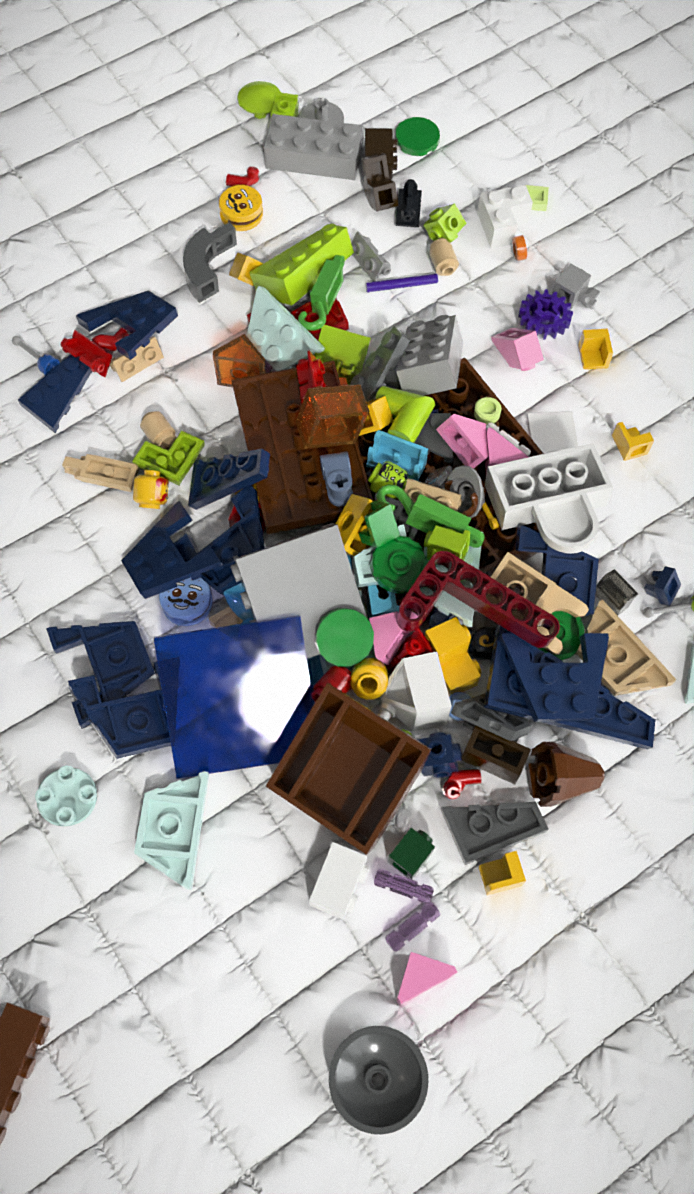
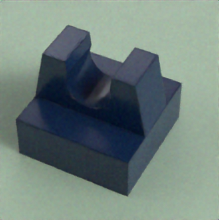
[644,566,681,606]

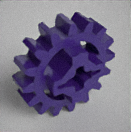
[518,289,573,340]

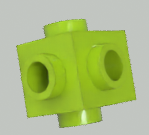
[423,203,467,243]

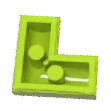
[375,386,435,443]
[132,431,205,486]

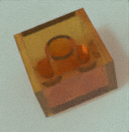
[296,384,370,449]

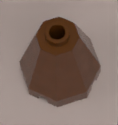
[527,741,605,807]

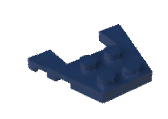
[75,290,178,360]
[174,485,265,596]
[121,501,225,599]
[515,525,599,617]
[46,621,155,729]
[498,633,609,722]
[68,657,180,759]

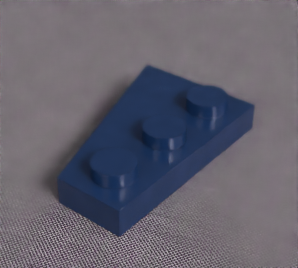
[18,354,92,434]

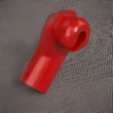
[226,167,260,187]
[92,328,129,352]
[442,769,481,800]

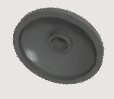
[329,1026,429,1135]

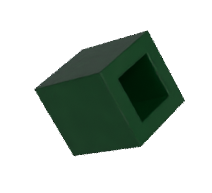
[387,828,436,881]

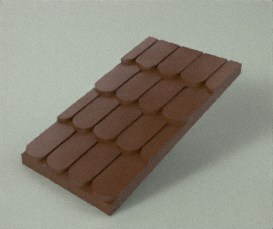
[231,361,373,535]

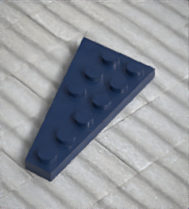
[484,624,656,750]

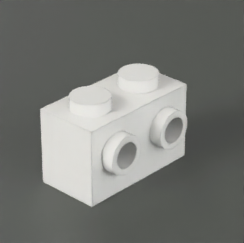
[309,842,370,920]

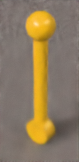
[482,502,499,530]

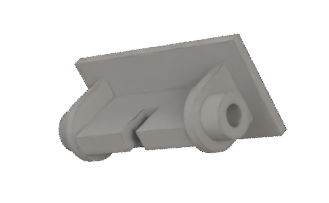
[351,231,391,282]

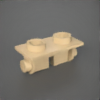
[110,336,164,382]
[401,478,462,511]

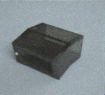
[595,569,638,616]

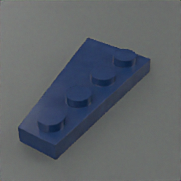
[188,449,270,510]

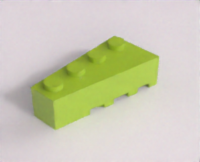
[249,223,354,305]

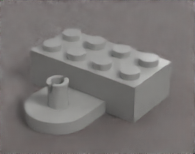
[264,98,363,180]
[370,315,463,396]

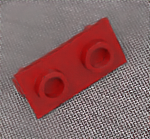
[60,330,113,378]
[296,351,329,409]
[385,628,434,674]

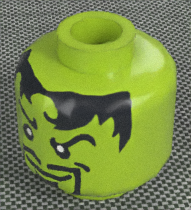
[368,460,408,499]

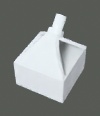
[378,652,452,732]

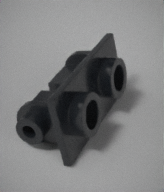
[396,179,422,228]

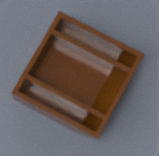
[266,683,432,855]

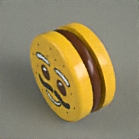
[219,185,263,231]

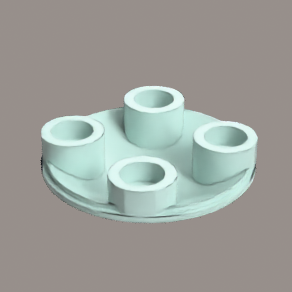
[35,765,97,827]

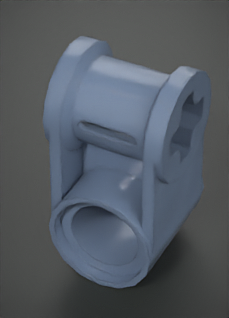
[320,451,353,506]

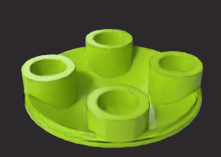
[237,81,281,119]

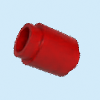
[311,666,351,702]

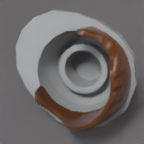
[444,465,485,518]

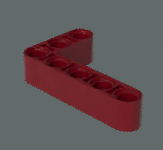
[396,551,560,648]

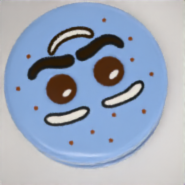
[159,577,213,626]

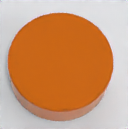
[512,235,527,261]

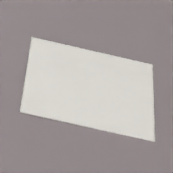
[527,411,578,452]

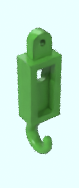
[298,255,345,331]
[376,484,485,548]

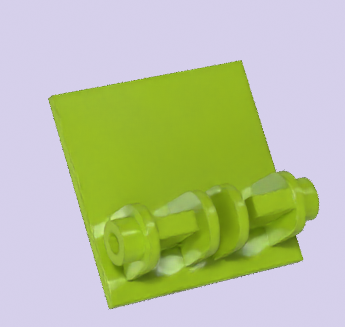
[314,325,371,385]

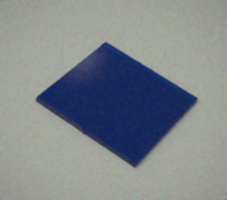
[154,615,313,779]

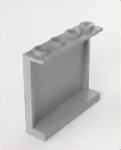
[231,523,367,671]

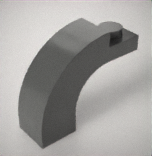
[183,222,237,303]

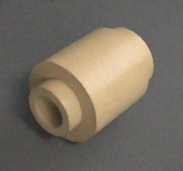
[429,238,459,276]
[140,411,177,449]

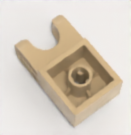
[486,552,589,655]

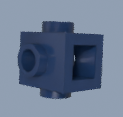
[416,732,462,778]

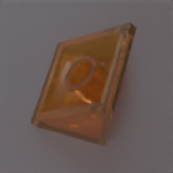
[212,334,266,388]

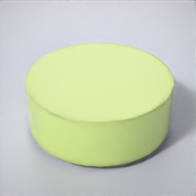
[474,397,501,425]

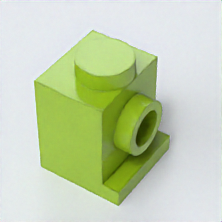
[270,92,299,119]
[424,525,471,561]

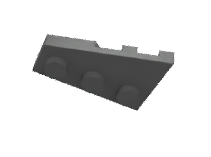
[348,326,410,405]
[440,801,549,865]

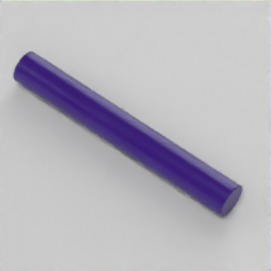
[366,273,438,293]

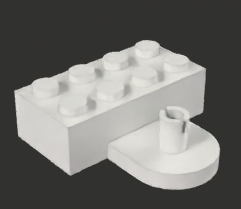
[485,443,613,553]

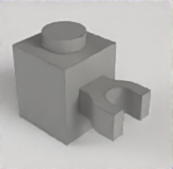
[552,263,600,309]

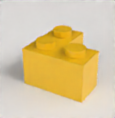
[424,617,482,696]

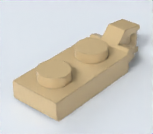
[62,454,139,492]

